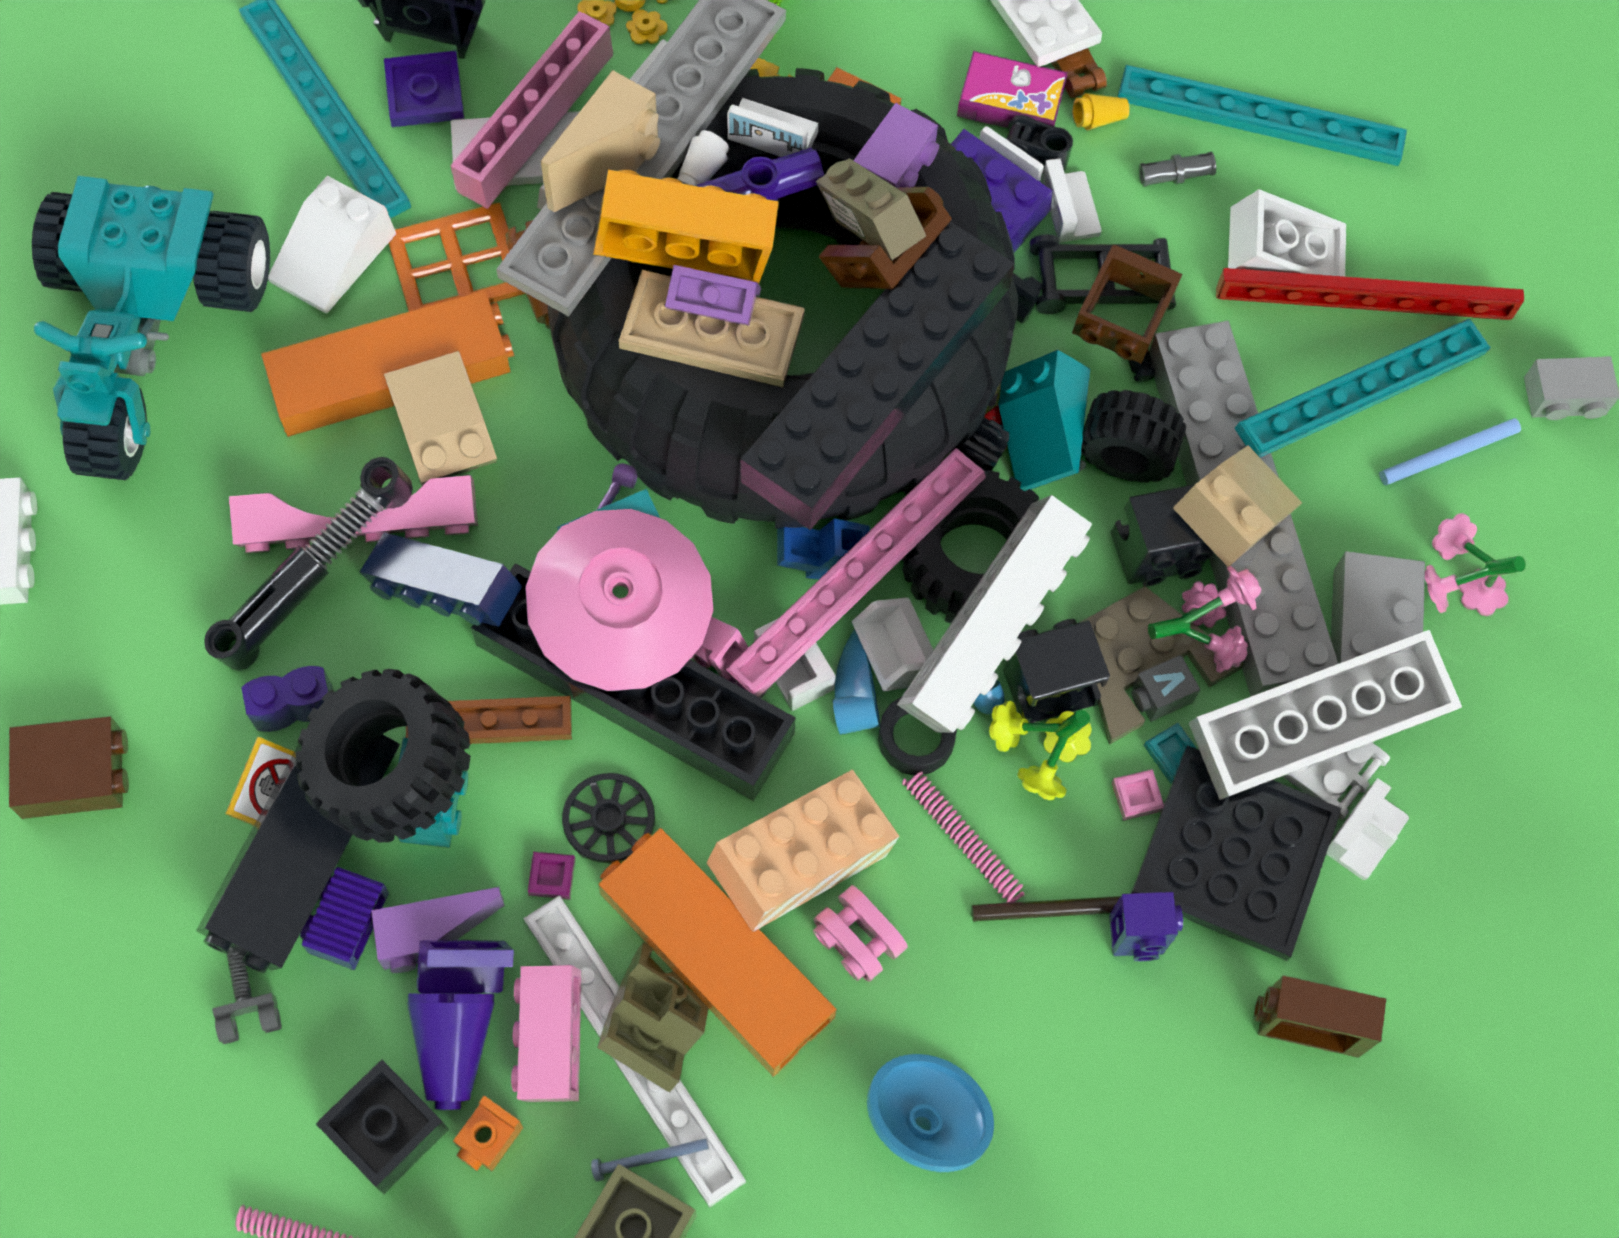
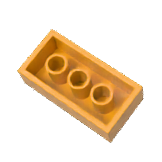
[593,170,778,284]

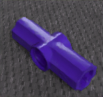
[696,148,824,201]

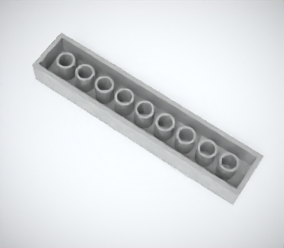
[1149,321,1338,697]

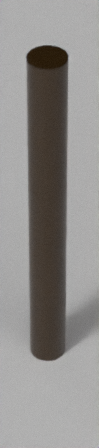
[971,896,1121,922]

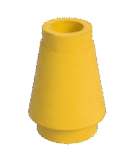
[1073,93,1129,130]

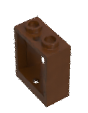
[1072,244,1183,364]
[1254,975,1387,1058]

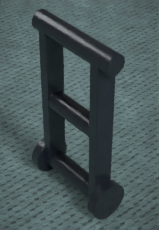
[1029,234,1176,314]

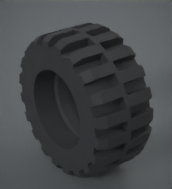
[901,470,1039,623]
[296,669,471,843]

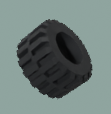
[1081,390,1186,483]

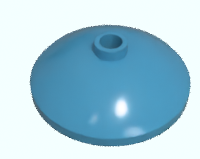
[867,1054,994,1172]

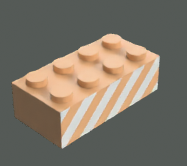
[707,769,900,932]

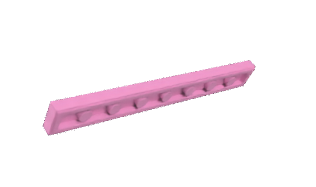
[726,448,986,697]

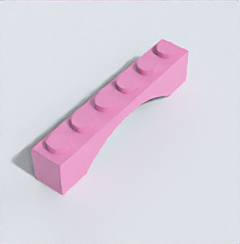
[229,475,478,553]

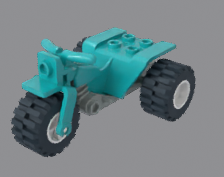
[32,176,270,480]

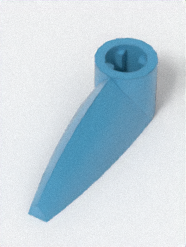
[833,629,880,735]

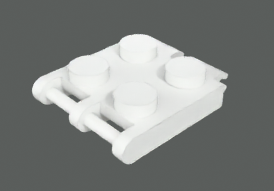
[1283,742,1390,820]

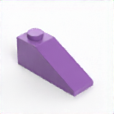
[371,887,505,973]

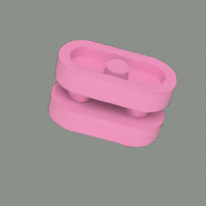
[813,885,908,982]

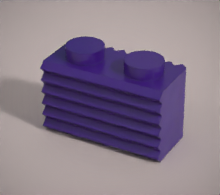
[300,867,389,970]

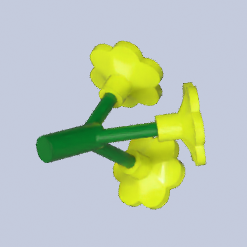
[989,701,1092,800]

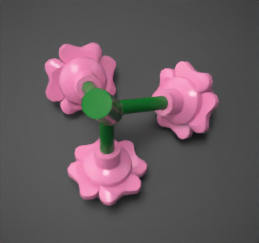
[1148,566,1261,673]

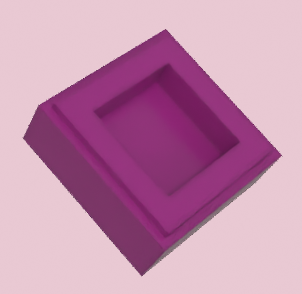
[528,851,576,900]

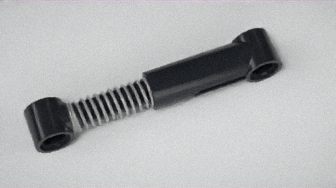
[204,457,413,670]

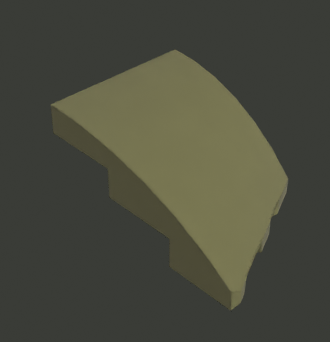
[597,942,709,1093]

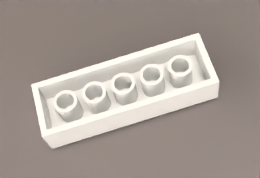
[897,495,1092,733]
[1189,630,1462,800]

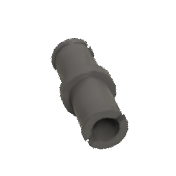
[1139,151,1216,187]

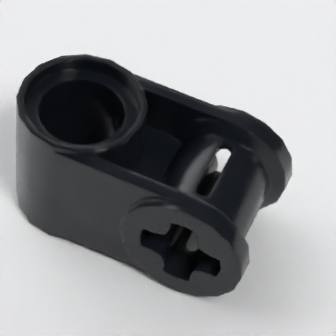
[1005,115,1073,174]

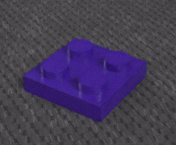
[384,50,465,127]

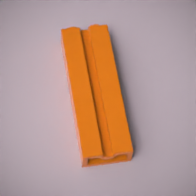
[261,290,514,437]
[598,828,837,1077]

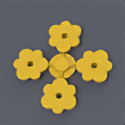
[577,0,668,44]

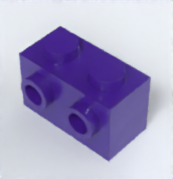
[1109,892,1183,962]

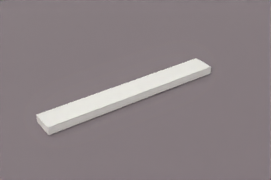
[524,895,746,1208]

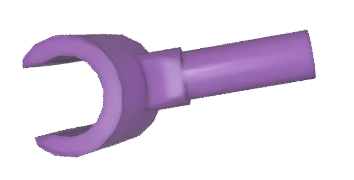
[597,463,638,509]

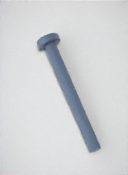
[591,1138,709,1182]

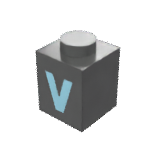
[1131,655,1200,722]

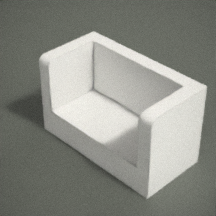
[851,598,933,691]
[754,618,836,711]

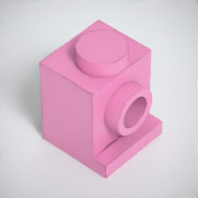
[691,617,749,680]

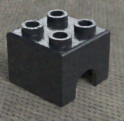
[1111,484,1213,587]
[1004,619,1110,723]

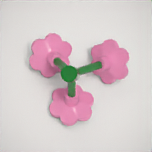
[1425,513,1526,616]

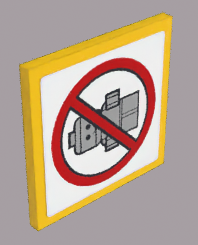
[225,736,294,826]

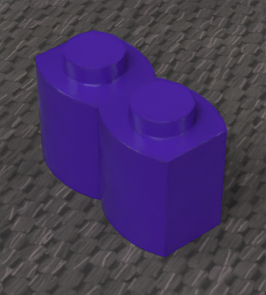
[241,666,333,732]

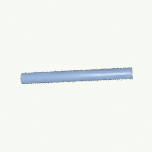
[1379,418,1521,485]

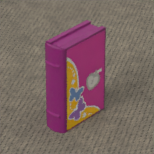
[957,51,1068,132]

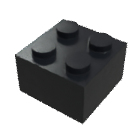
[315,1059,449,1194]

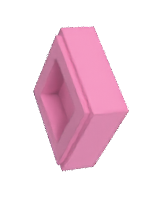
[1112,769,1164,821]

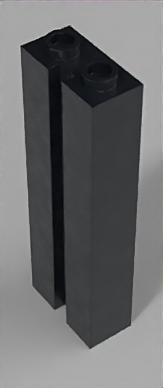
[196,734,400,973]

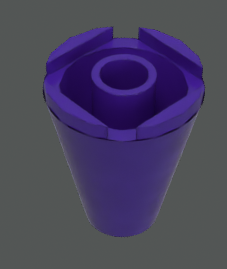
[407,993,495,1110]

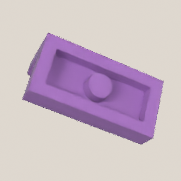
[665,265,761,326]

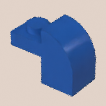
[777,518,870,579]

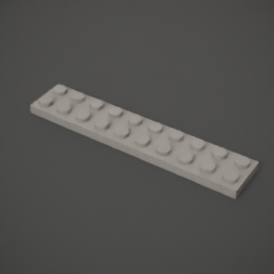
[496,0,786,316]

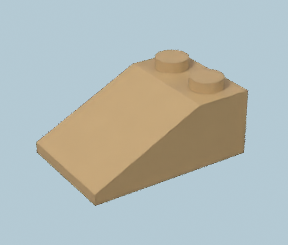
[540,70,660,212]
[384,351,497,486]
[1173,446,1302,567]

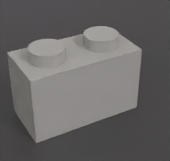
[1524,356,1619,420]

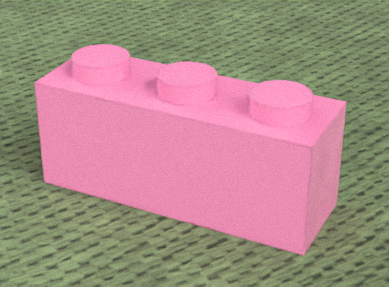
[511,965,581,1102]

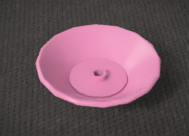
[525,509,713,691]

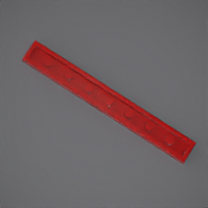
[1216,268,1524,320]

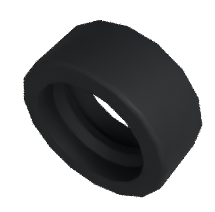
[878,696,957,775]

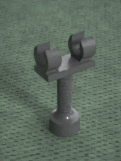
[212,947,282,1045]

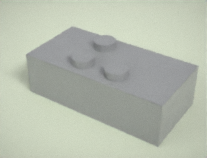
[1331,551,1425,664]

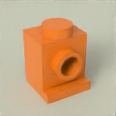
[453,1096,524,1171]

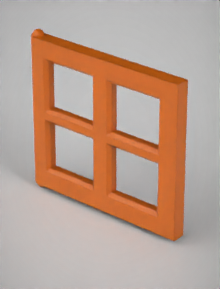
[389,202,526,312]

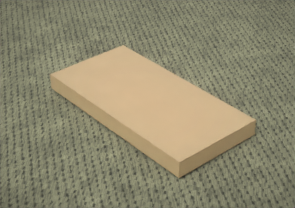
[619,270,805,387]

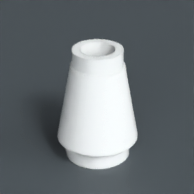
[677,130,729,186]

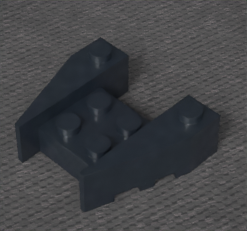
[358,0,486,59]

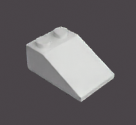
[268,176,396,314]
[1228,189,1346,276]

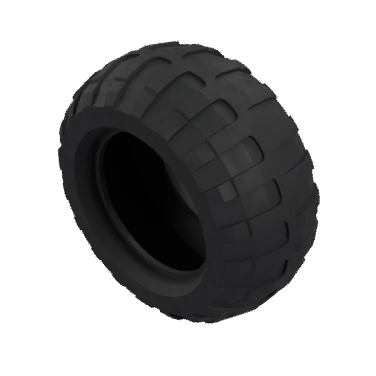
[548,68,1018,529]

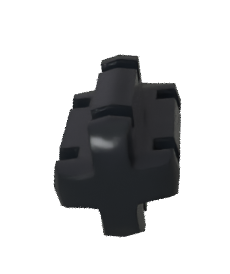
[1128,335,1155,382]

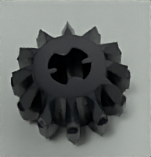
[958,418,1009,475]

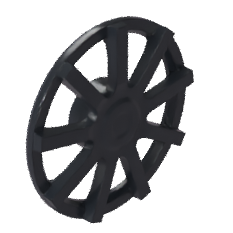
[562,773,655,864]

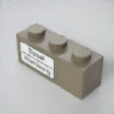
[816,158,926,260]

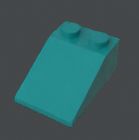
[999,350,1090,491]

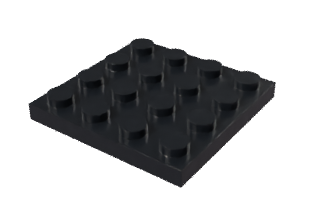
[1130,745,1342,961]

